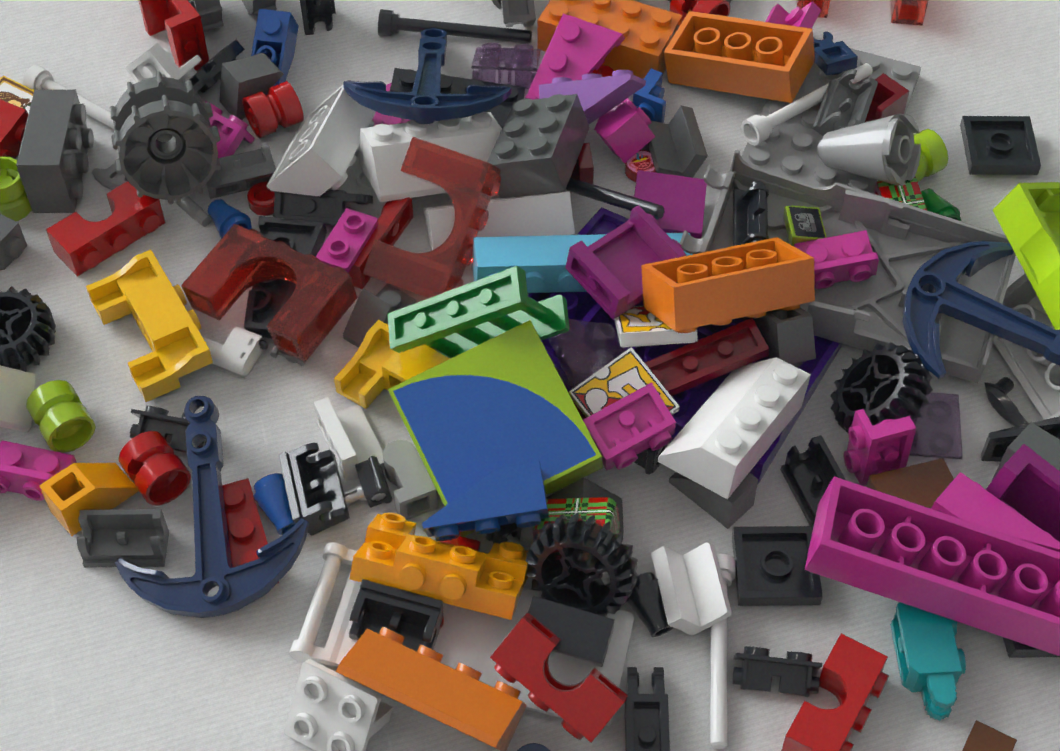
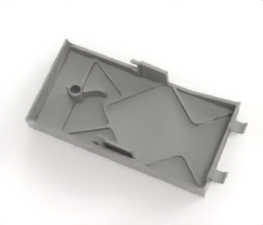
[680,150,1016,383]

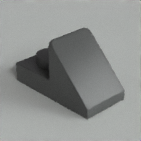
[343,283,417,348]

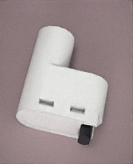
[203,327,268,376]

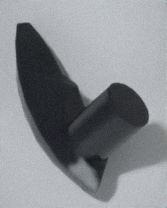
[984,377,1028,427]

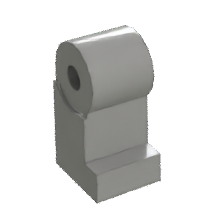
[383,440,438,520]

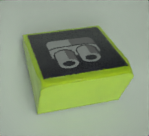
[783,205,827,246]

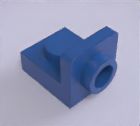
[632,68,666,123]

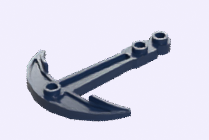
[343,28,512,124]
[902,241,1060,379]
[115,396,310,618]

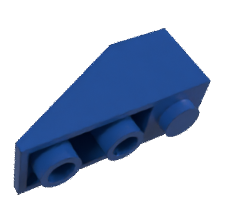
[251,9,299,95]
[422,460,549,541]

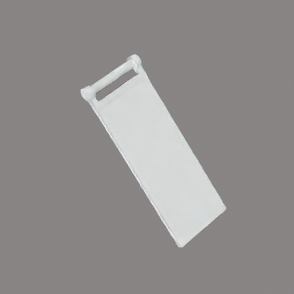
[289,542,635,728]

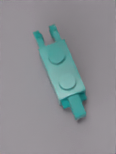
[890,602,966,721]

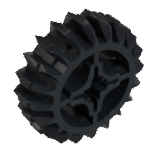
[0,286,56,372]
[830,342,933,433]
[525,512,638,617]

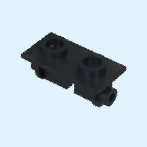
[733,181,769,246]
[130,406,207,453]
[732,646,823,697]

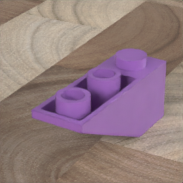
[539,70,646,124]

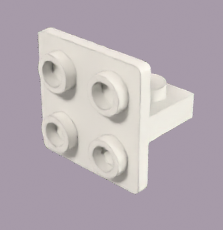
[125,42,201,83]
[284,659,393,751]

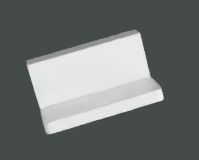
[313,397,384,482]
[651,542,732,636]

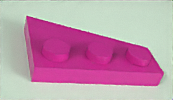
[525,13,625,100]

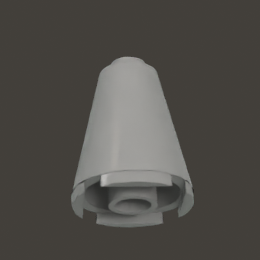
[818,114,921,186]

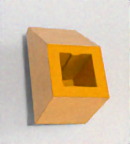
[39,463,139,536]

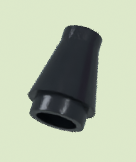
[627,572,674,637]

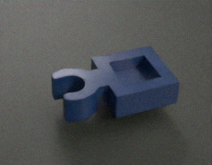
[813,31,858,75]

